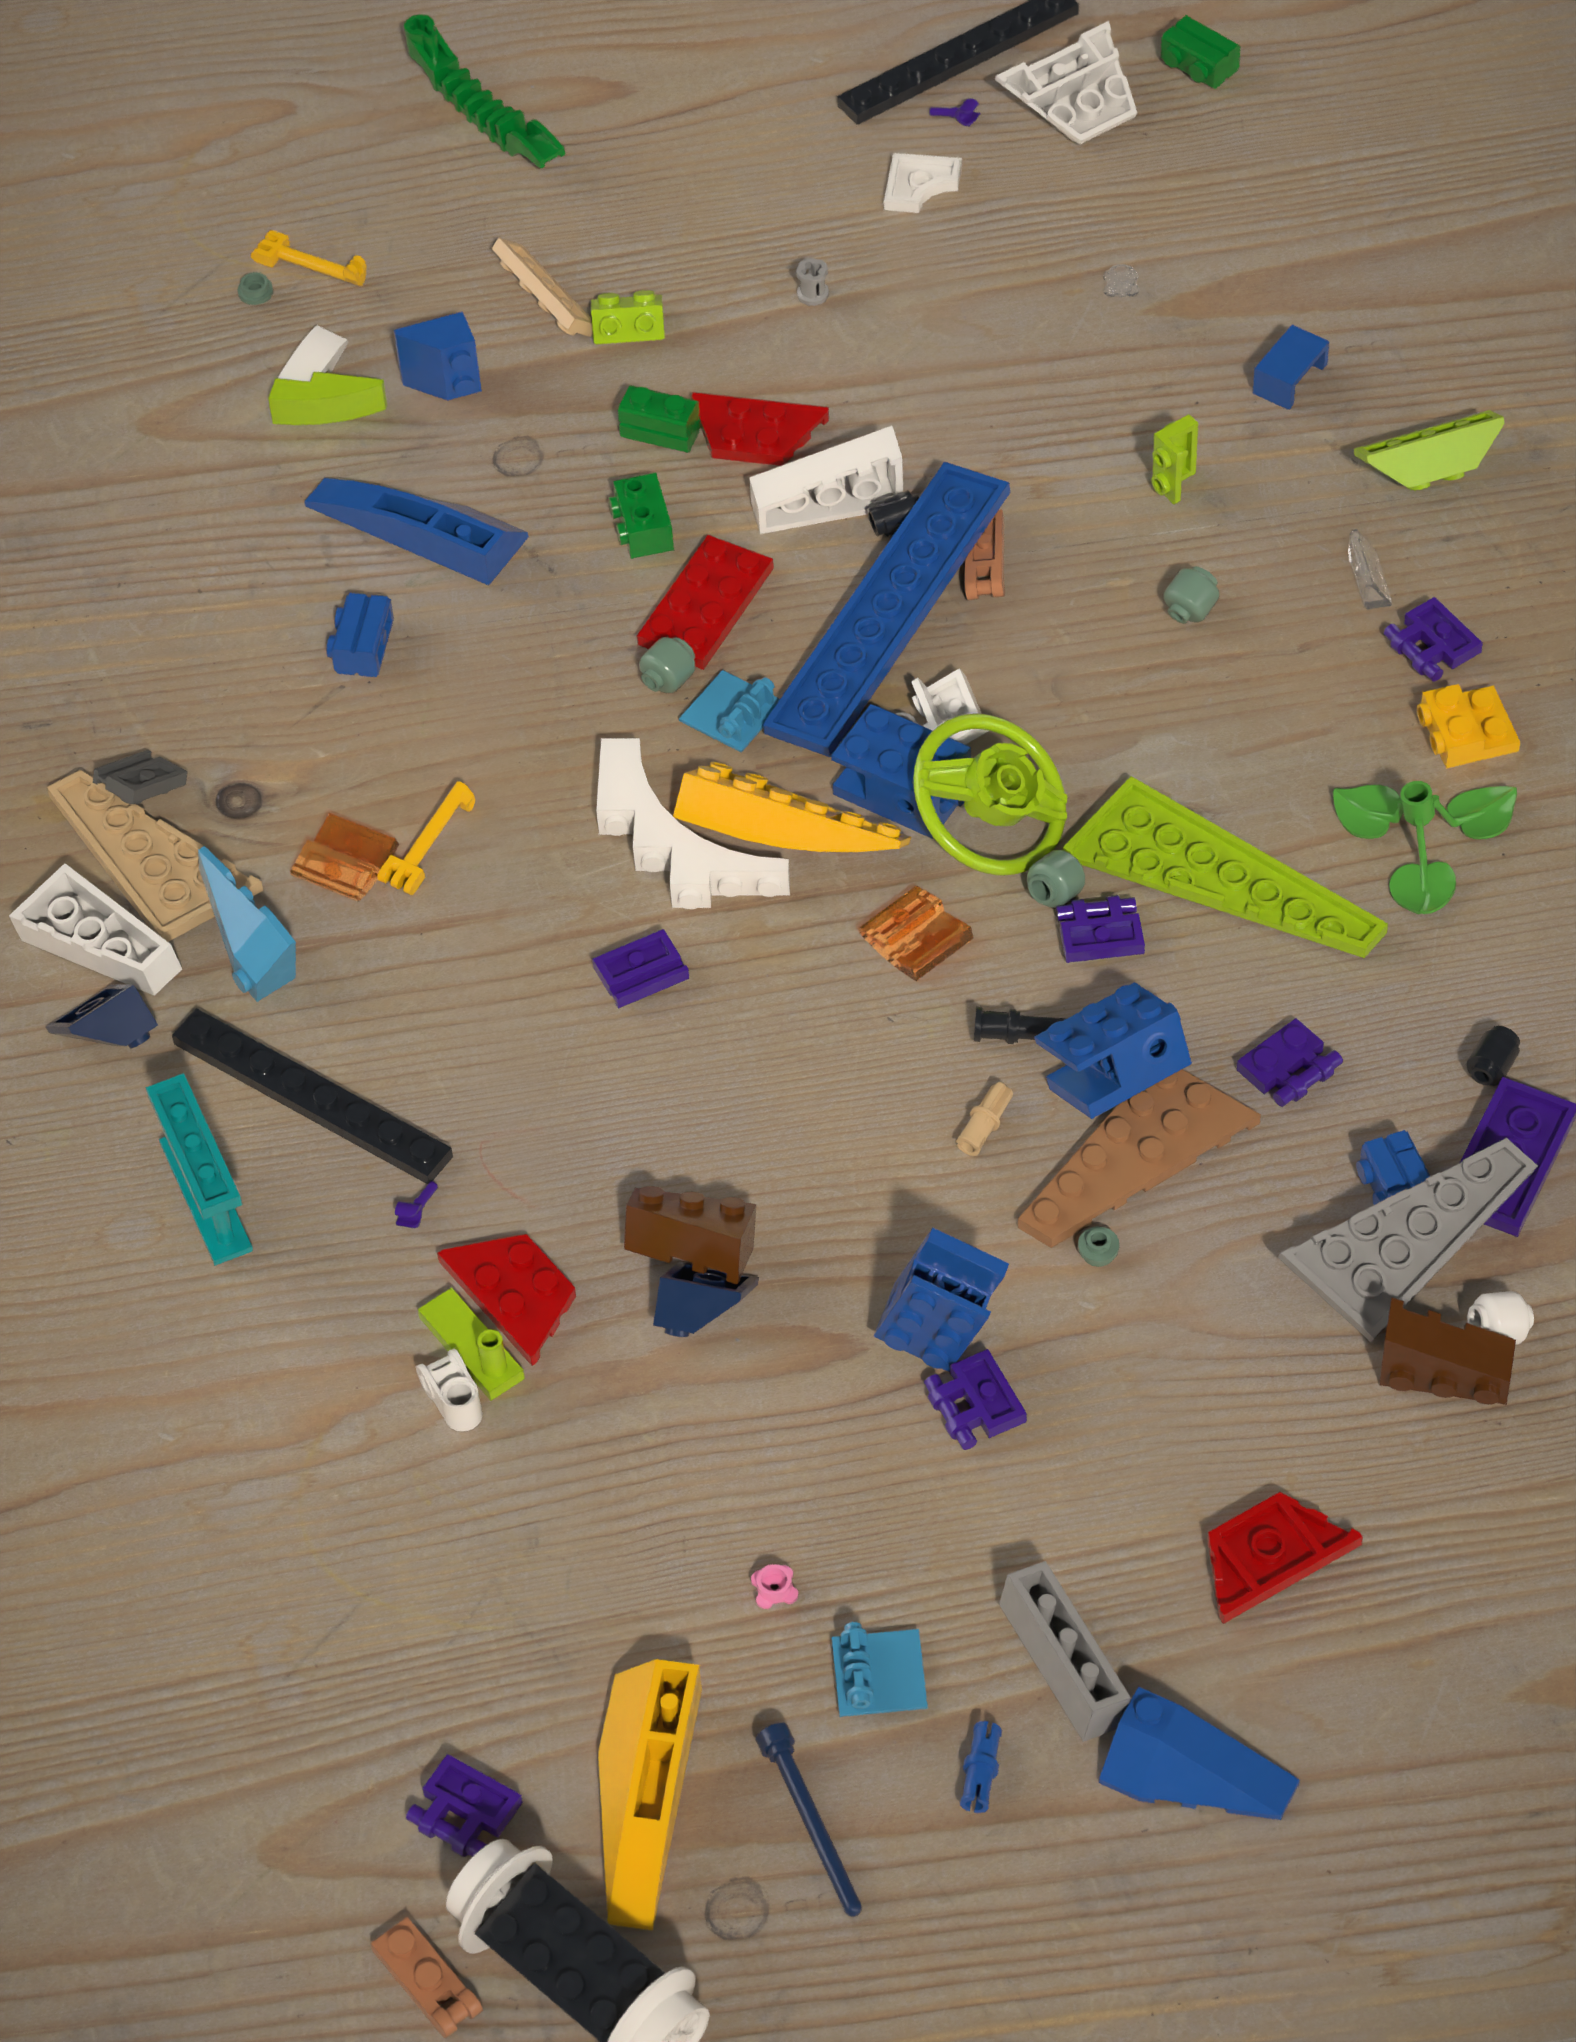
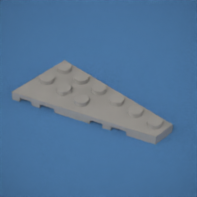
[1278,1138,1538,1342]

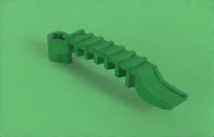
[404,14,566,169]

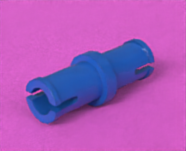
[960,1721,1002,1813]

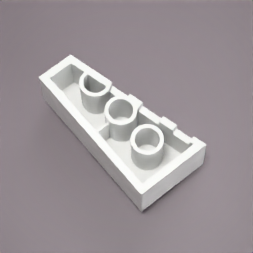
[749,426,903,534]
[9,864,182,996]

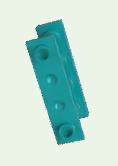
[145,1073,253,1266]

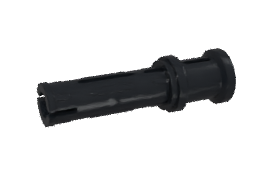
[974,1006,1066,1045]

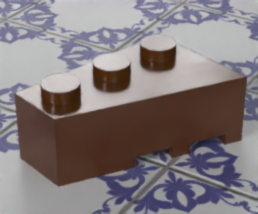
[624,1186,756,1284]
[1380,1297,1516,1405]

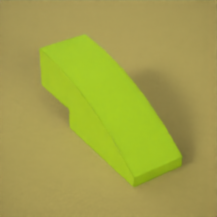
[268,372,387,425]

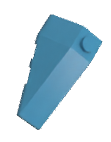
[198,846,296,1002]

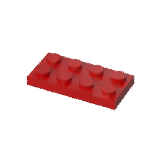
[637,535,774,670]

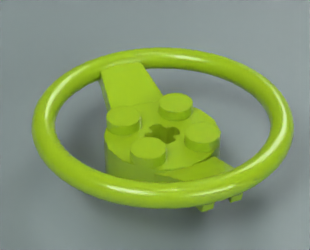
[913,714,1067,876]

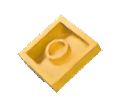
[1417,684,1520,768]

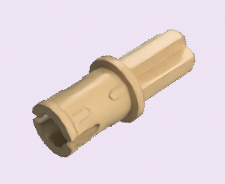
[956,1082,1013,1156]

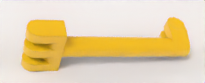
[251,230,367,286]
[377,781,475,895]

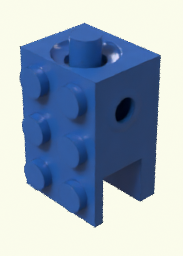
[831,704,971,839]
[1034,982,1192,1119]
[874,1227,1009,1372]

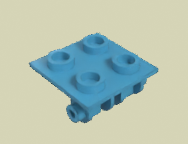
[679,670,780,753]
[832,1622,928,1717]

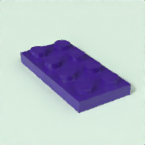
[1460,1077,1576,1237]

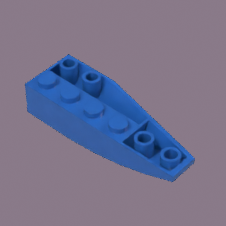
[304,478,529,586]

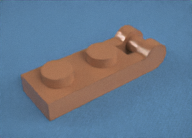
[965,509,1005,600]
[370,1917,483,2038]

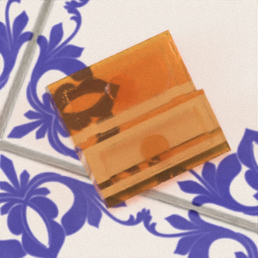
[290,813,399,902]
[858,886,974,981]

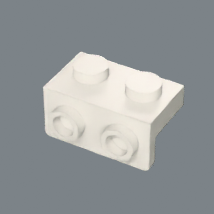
[911,668,988,745]

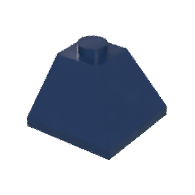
[45,985,158,1049]
[653,1261,759,1337]

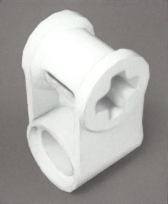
[416,1348,483,1431]

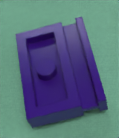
[593,929,690,1009]

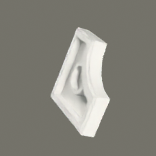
[884,153,962,213]

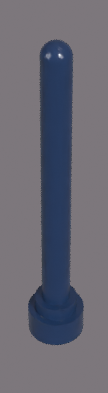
[755,1723,862,1917]

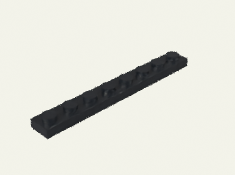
[837,0,1079,125]
[172,1008,453,1184]

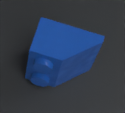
[394,312,482,400]

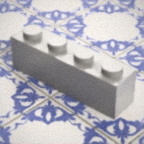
[999,1561,1131,1742]

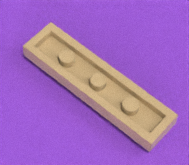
[492,238,593,337]

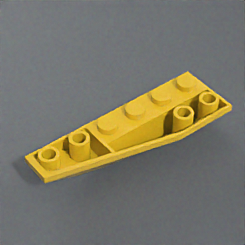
[673,762,911,852]
[598,1659,702,1931]

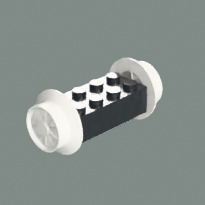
[446,1839,709,2042]

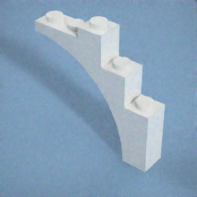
[596,738,790,909]

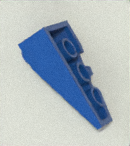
[1099,1687,1300,1820]

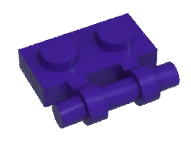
[1384,597,1483,682]
[1056,895,1145,963]
[1236,1018,1343,1107]
[924,1349,1027,1450]
[406,1754,523,1857]

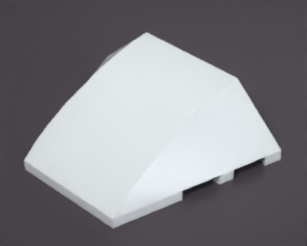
[995,21,1137,144]

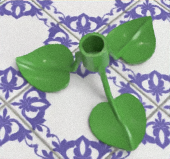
[1333,781,1517,914]

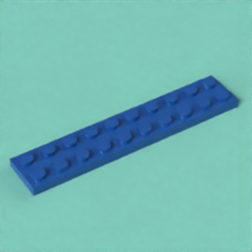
[763,462,1010,757]

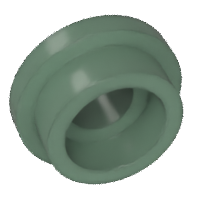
[238,272,273,305]
[1078,1227,1120,1267]

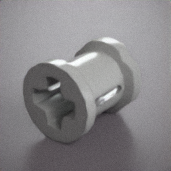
[796,258,829,306]

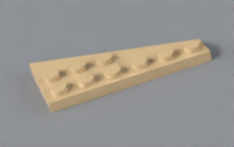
[47,770,263,942]

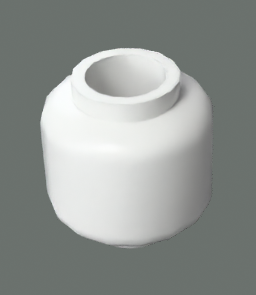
[1467,1291,1534,1345]

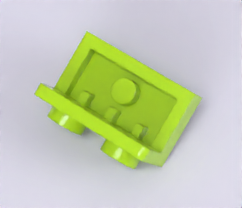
[591,290,665,344]
[1151,414,1198,504]

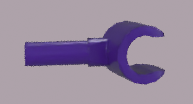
[930,98,980,126]
[395,1181,438,1228]

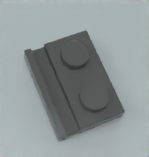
[93,750,188,804]

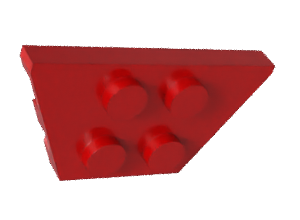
[692,392,829,466]
[437,1234,576,1366]
[1207,1492,1363,1624]

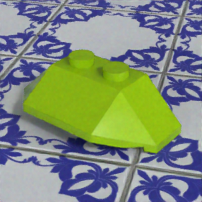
[1353,410,1505,490]

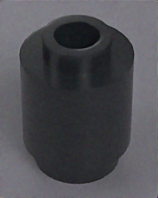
[867,490,919,537]
[1466,1026,1520,1086]

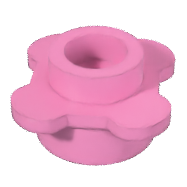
[751,1564,798,1609]

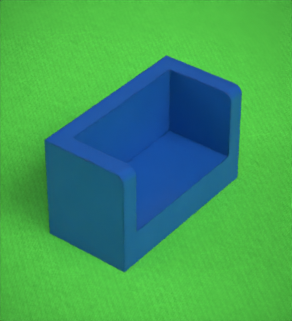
[1253,324,1329,410]

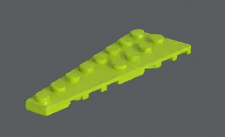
[1063,776,1388,958]

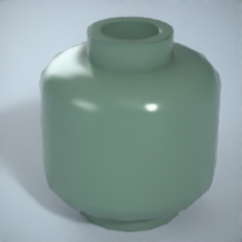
[1164,566,1220,624]
[639,637,695,694]
[1027,850,1085,908]

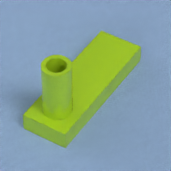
[418,1287,525,1401]

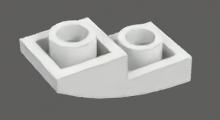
[278,325,349,382]

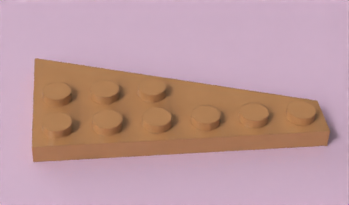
[1018,1069,1261,1248]

